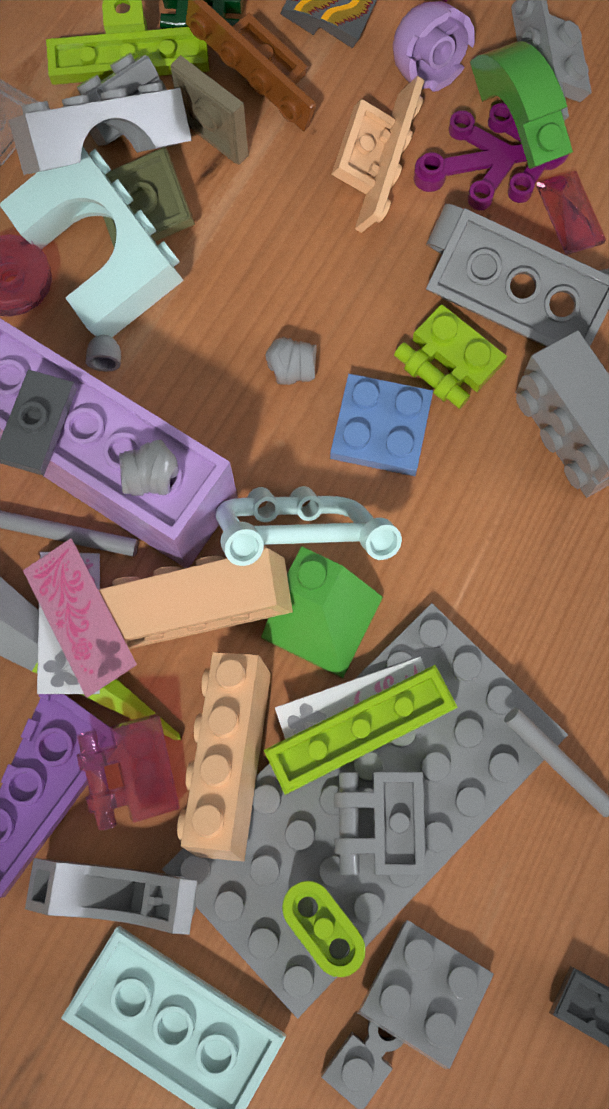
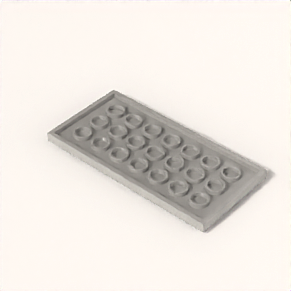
[162,603,568,1019]

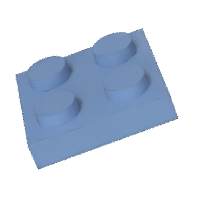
[330,373,433,476]

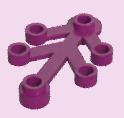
[413,103,569,210]

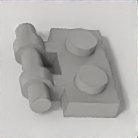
[334,772,426,875]

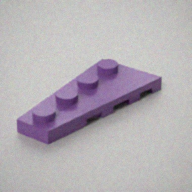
[0,694,123,898]

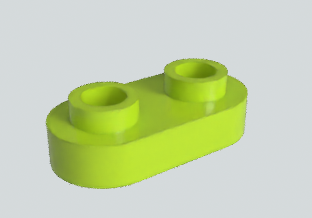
[282,881,365,977]

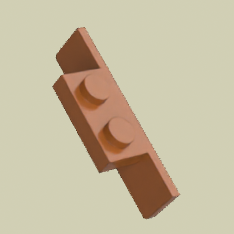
[186,0,316,132]

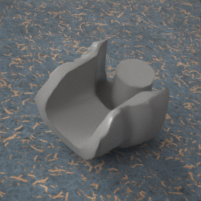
[265,337,317,385]
[119,440,179,496]

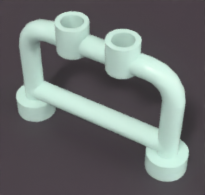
[216,486,402,566]

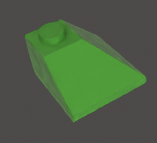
[261,546,383,679]

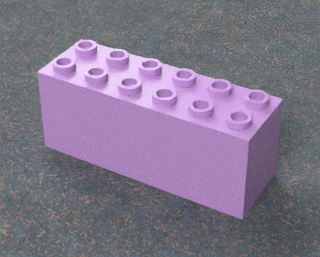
[0,318,238,568]

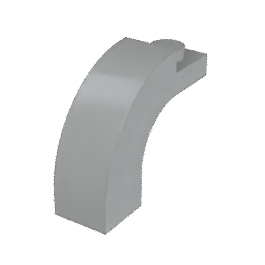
[25,858,197,935]

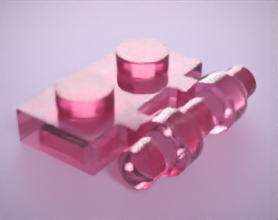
[76,714,180,830]

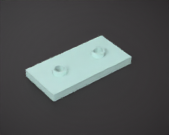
[61,926,286,1109]

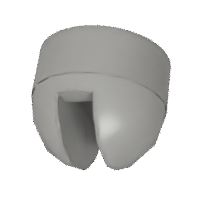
[86,335,121,372]

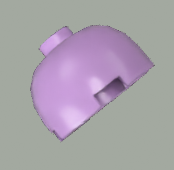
[392,1,475,92]

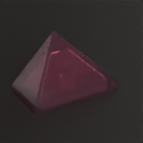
[536,171,606,255]

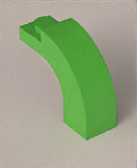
[470,41,573,169]

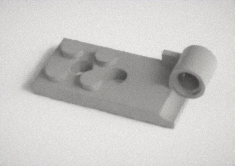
[426,204,609,347]

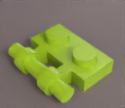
[394,304,507,409]

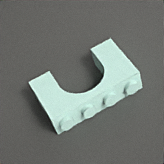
[0,146,184,337]

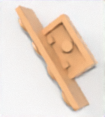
[331,76,425,233]

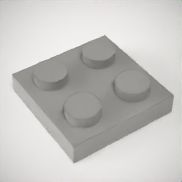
[357,920,494,1069]

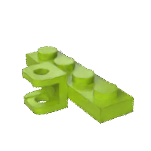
[46,0,210,85]

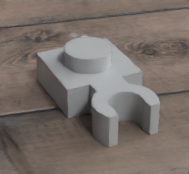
[321,1021,403,1109]

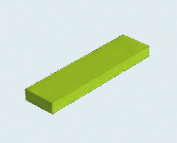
[264,665,458,795]

